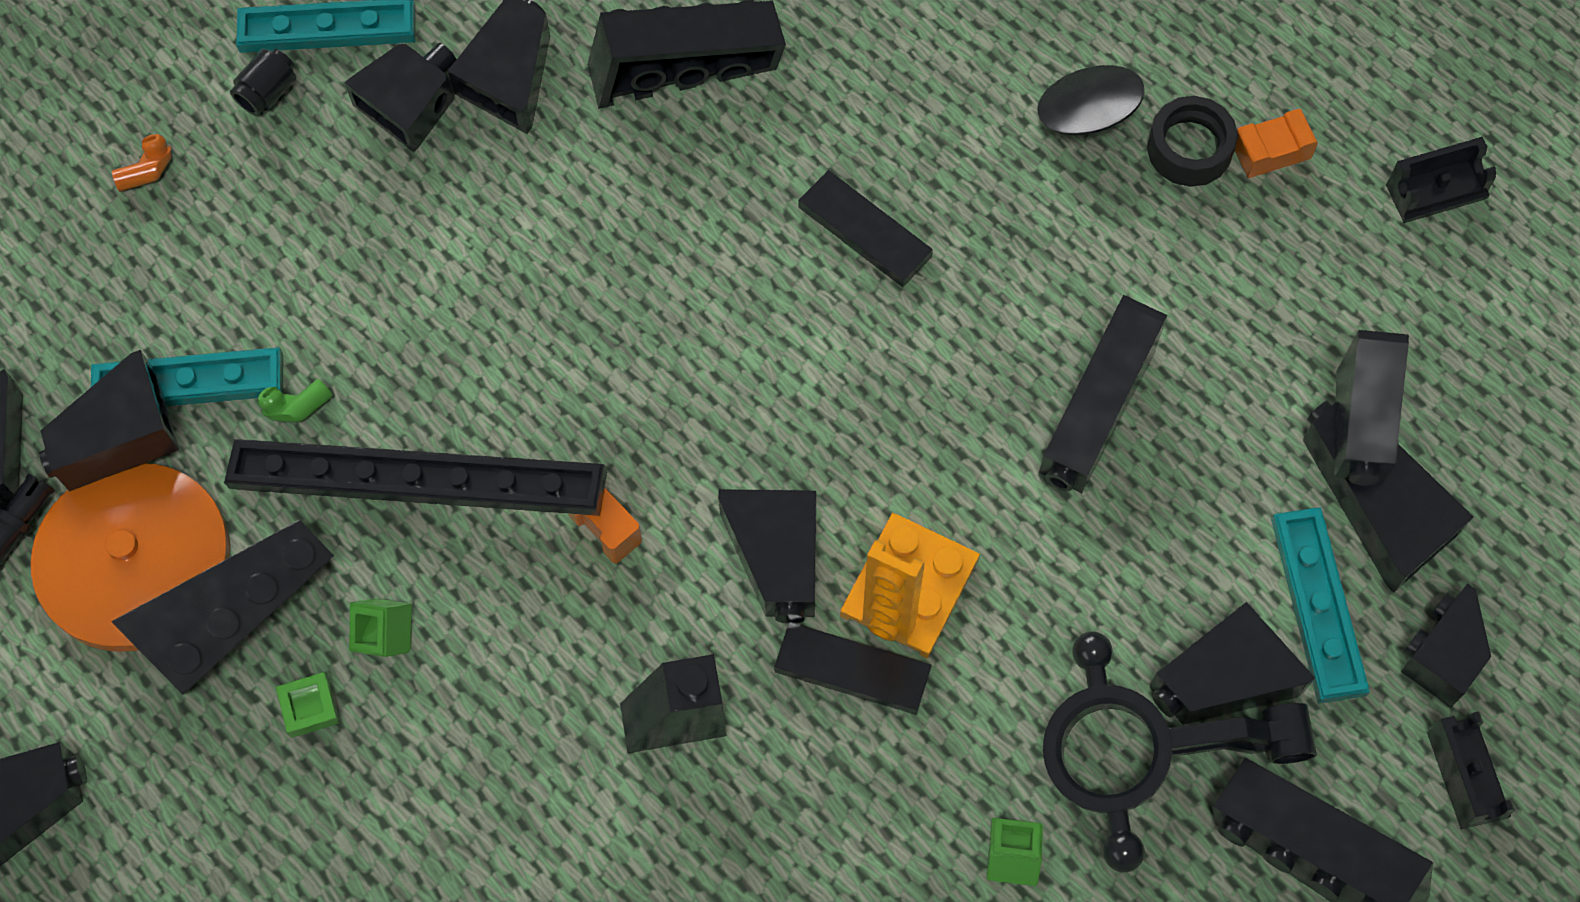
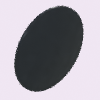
[1037,65,1145,135]

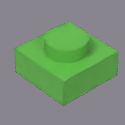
[276,672,340,738]

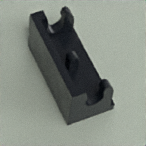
[1386,137,1496,223]
[1427,712,1515,830]

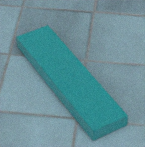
[236,0,415,53]
[90,347,283,406]
[1271,507,1370,704]

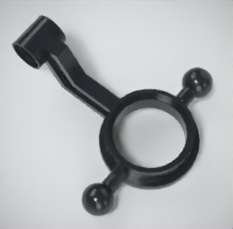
[1043,631,1317,873]

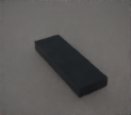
[798,170,933,288]
[774,622,932,715]

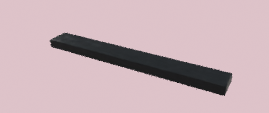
[224,439,607,516]

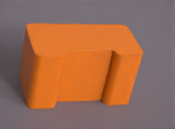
[1235,109,1318,179]
[568,488,642,563]

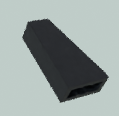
[1039,295,1168,494]
[1303,400,1474,593]

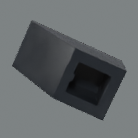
[1401,583,1491,708]

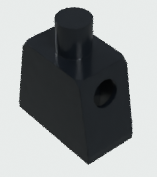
[345,43,457,153]

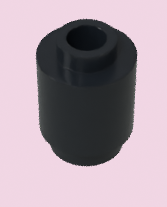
[230,49,296,116]

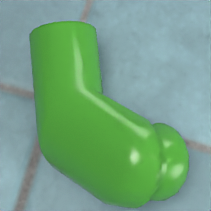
[258,378,333,422]

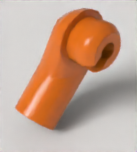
[112,134,172,192]

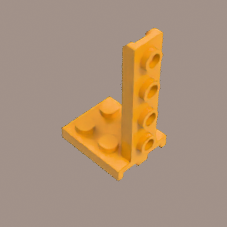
[840,512,980,659]

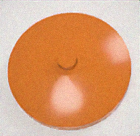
[31,463,230,652]

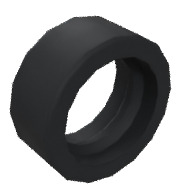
[1147,96,1238,187]

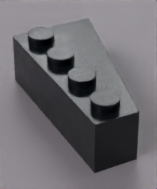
[587,0,786,109]
[111,520,334,695]
[1213,757,1433,902]

